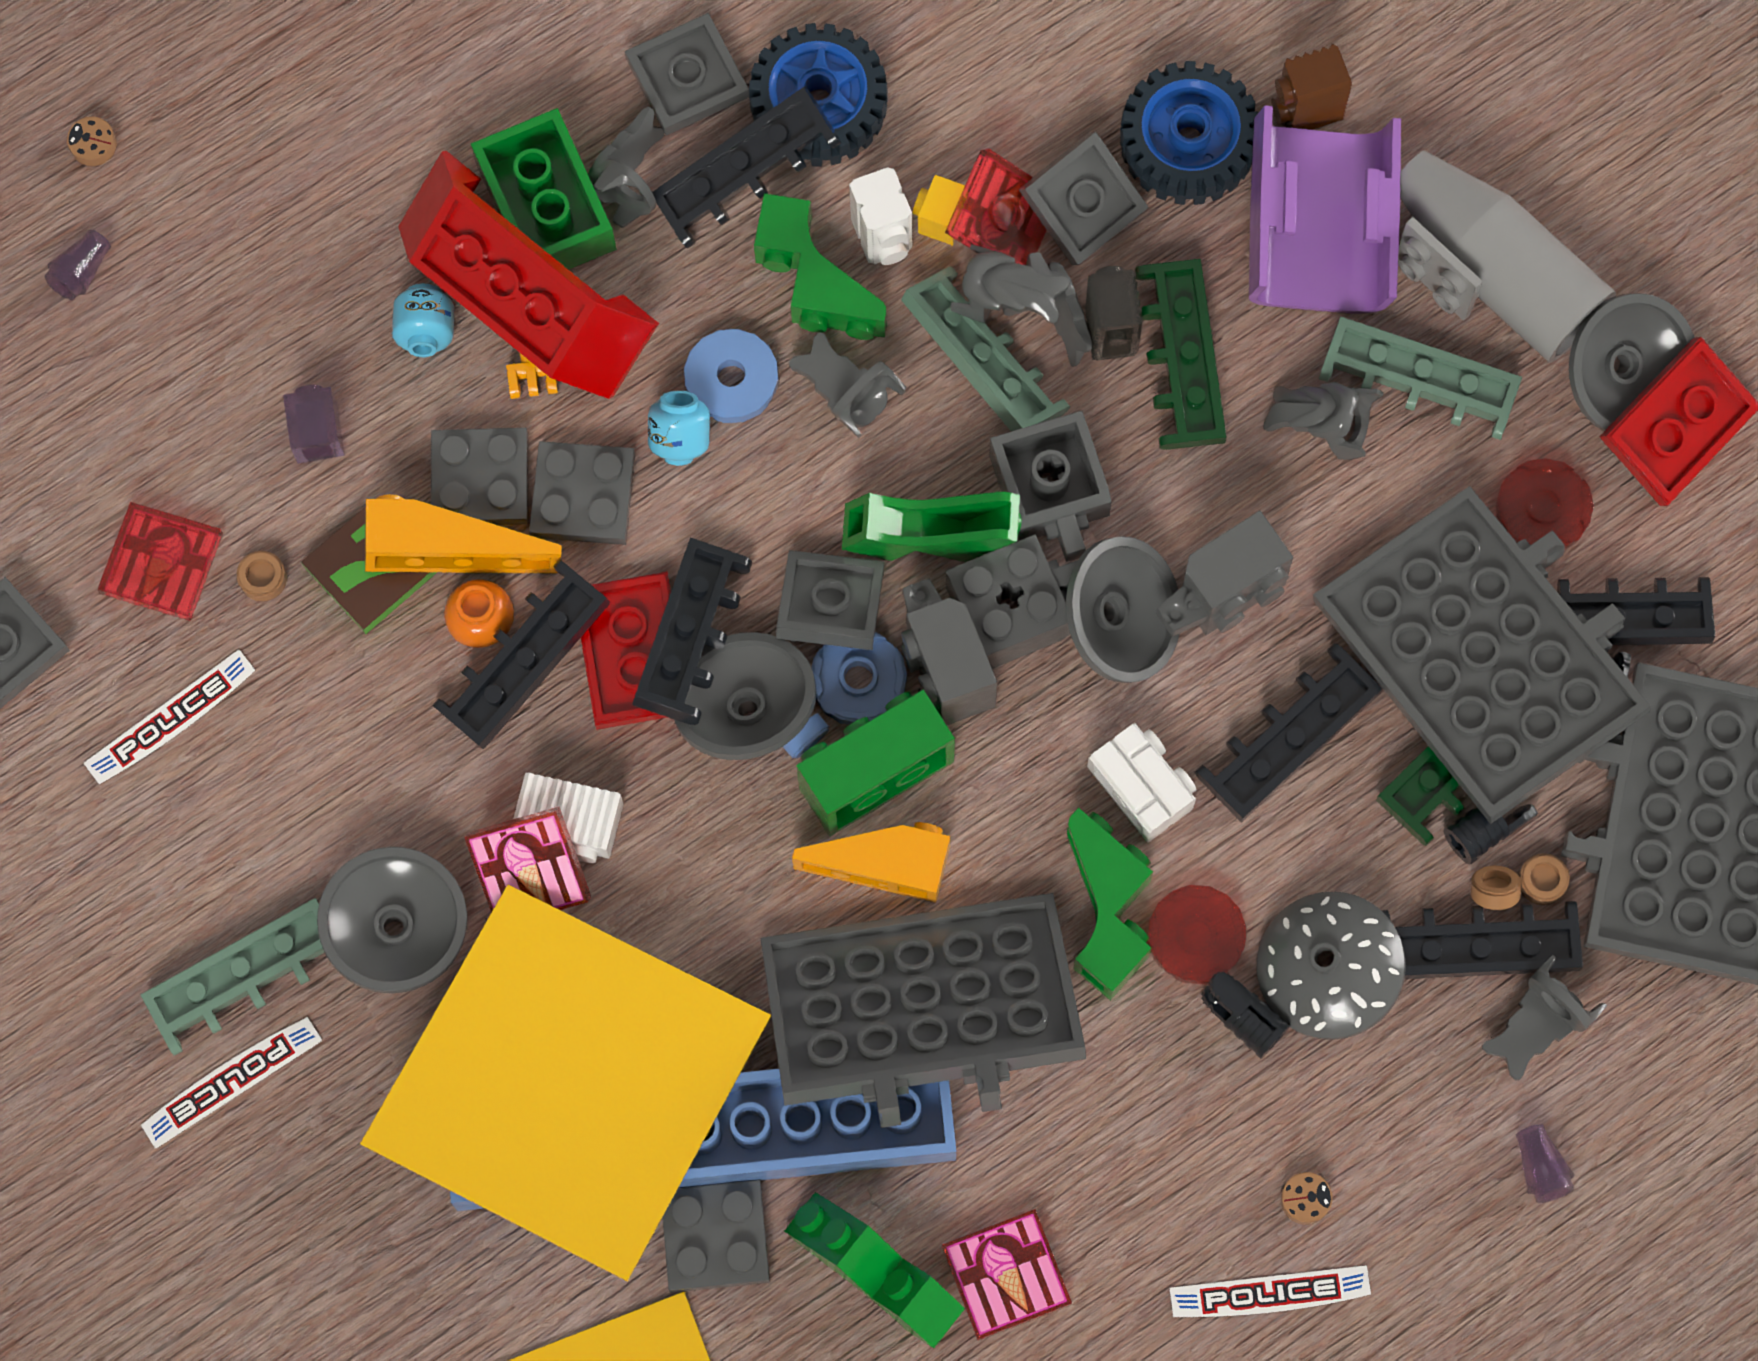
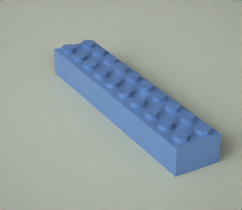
[450,1069,957,1211]

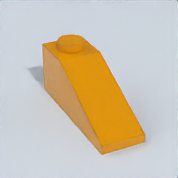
[792,822,950,903]

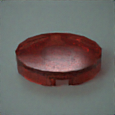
[1495,458,1594,550]
[1147,885,1246,984]

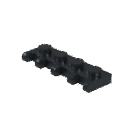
[652,87,841,249]
[632,537,752,725]
[432,559,611,750]
[1557,577,1716,645]
[1194,643,1383,823]
[1381,901,1583,979]

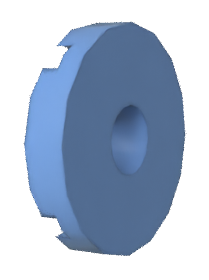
[684,329,779,423]
[811,632,907,725]

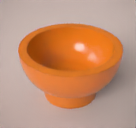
[444,579,514,648]

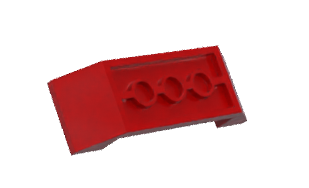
[398,150,659,399]

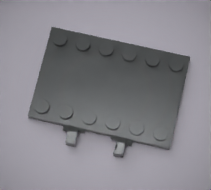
[1313,486,1651,824]
[1561,662,1758,985]
[760,893,1086,1128]

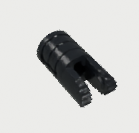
[1443,804,1539,864]
[1201,971,1290,1059]

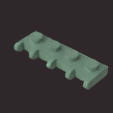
[901,266,1070,431]
[1319,316,1522,440]
[140,898,325,1056]

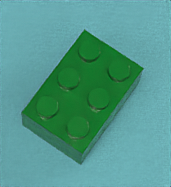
[471,108,617,270]
[796,689,955,837]

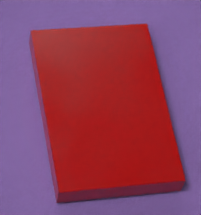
[1599,337,1758,506]
[581,571,671,730]

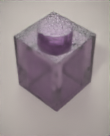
[283,385,345,464]

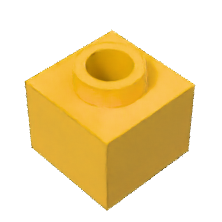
[913,175,970,246]

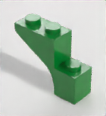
[754,193,887,340]
[842,492,1022,563]
[1067,807,1153,1001]
[784,1192,965,1349]

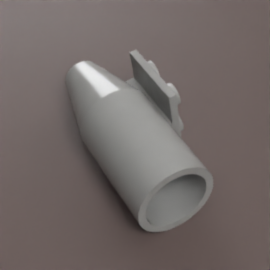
[1398,151,1616,363]

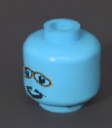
[392,283,455,357]
[648,391,710,466]

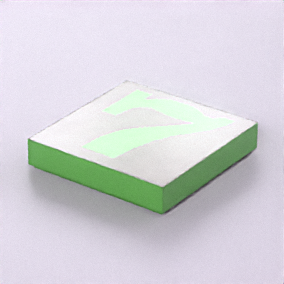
[301,506,437,634]

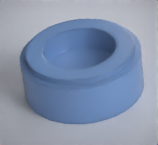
[783,713,829,759]

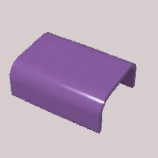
[1249,106,1401,314]

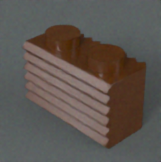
[1271,44,1352,130]

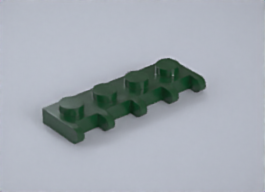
[1134,259,1227,450]
[1376,746,1464,846]

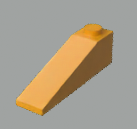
[365,494,562,573]

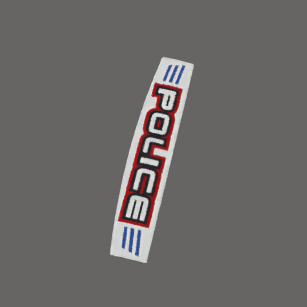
[84,650,255,785]
[141,1017,322,1148]
[1170,1265,1371,1317]

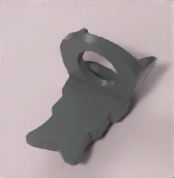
[588,107,664,228]
[950,244,1070,324]
[1001,252,1092,367]
[789,332,907,438]
[1263,382,1384,460]
[1482,955,1607,1081]

